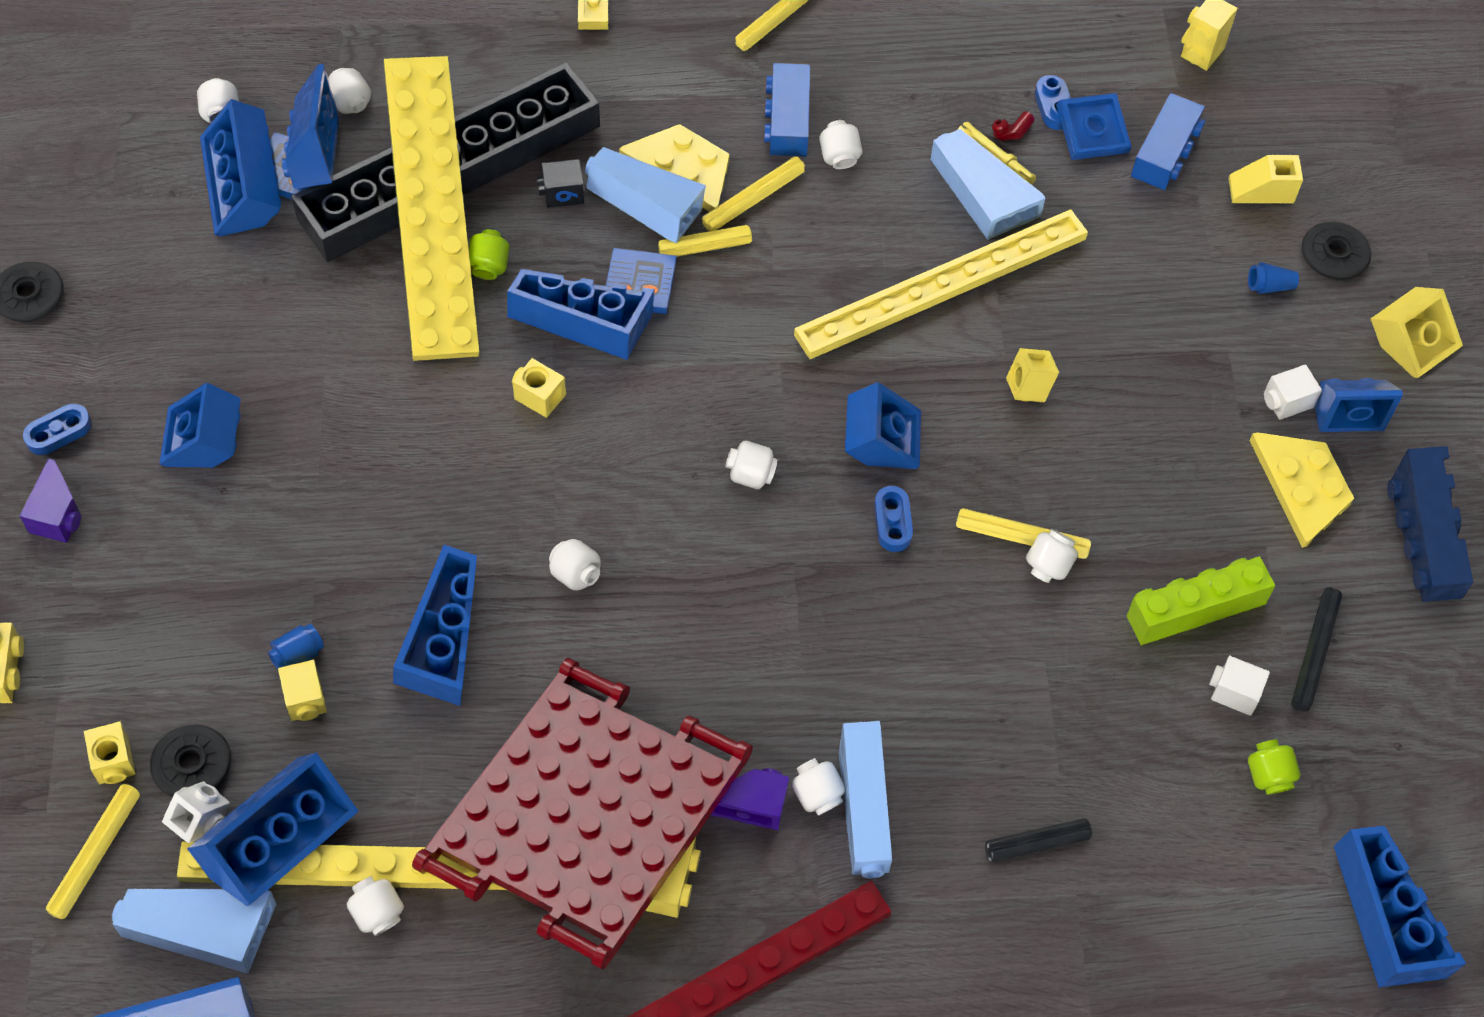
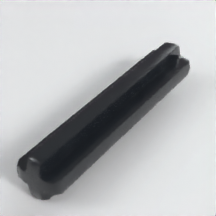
[985,818,1092,862]

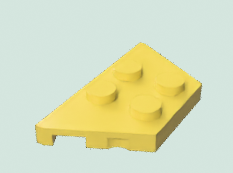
[619,124,729,212]
[1250,432,1354,548]

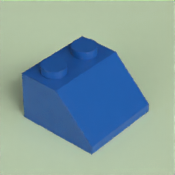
[1315,378,1403,432]
[159,382,241,468]
[845,382,921,469]

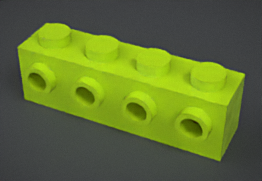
[1127,556,1275,645]

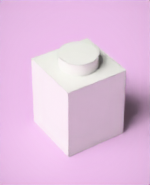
[1264,364,1322,420]
[1209,656,1270,716]

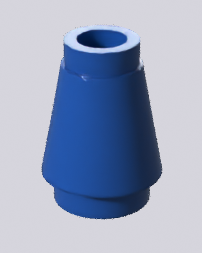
[1248,262,1299,294]

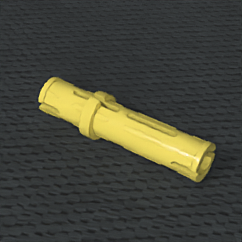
[958,122,1036,185]

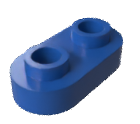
[1035,75,1071,130]
[23,404,92,455]
[874,486,913,552]

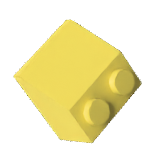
[1371,287,1463,378]

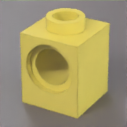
[1006,348,1059,402]
[512,358,566,418]
[278,660,327,721]
[84,721,136,784]

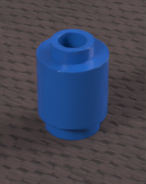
[268,624,324,670]

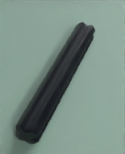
[1291,587,1343,711]

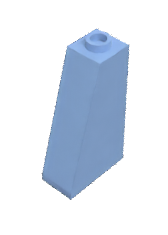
[930,129,1045,240]
[585,147,706,243]
[838,721,892,879]
[112,889,276,974]

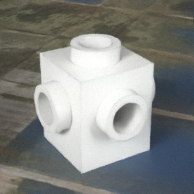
[162,781,230,843]

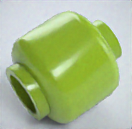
[468,229,510,280]
[1248,739,1301,795]

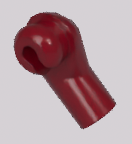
[992,111,1035,141]

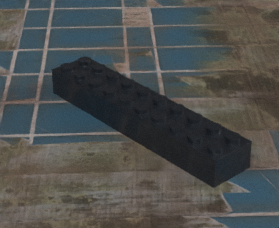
[291,62,600,263]

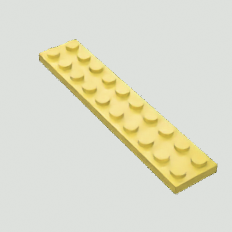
[384,56,479,361]

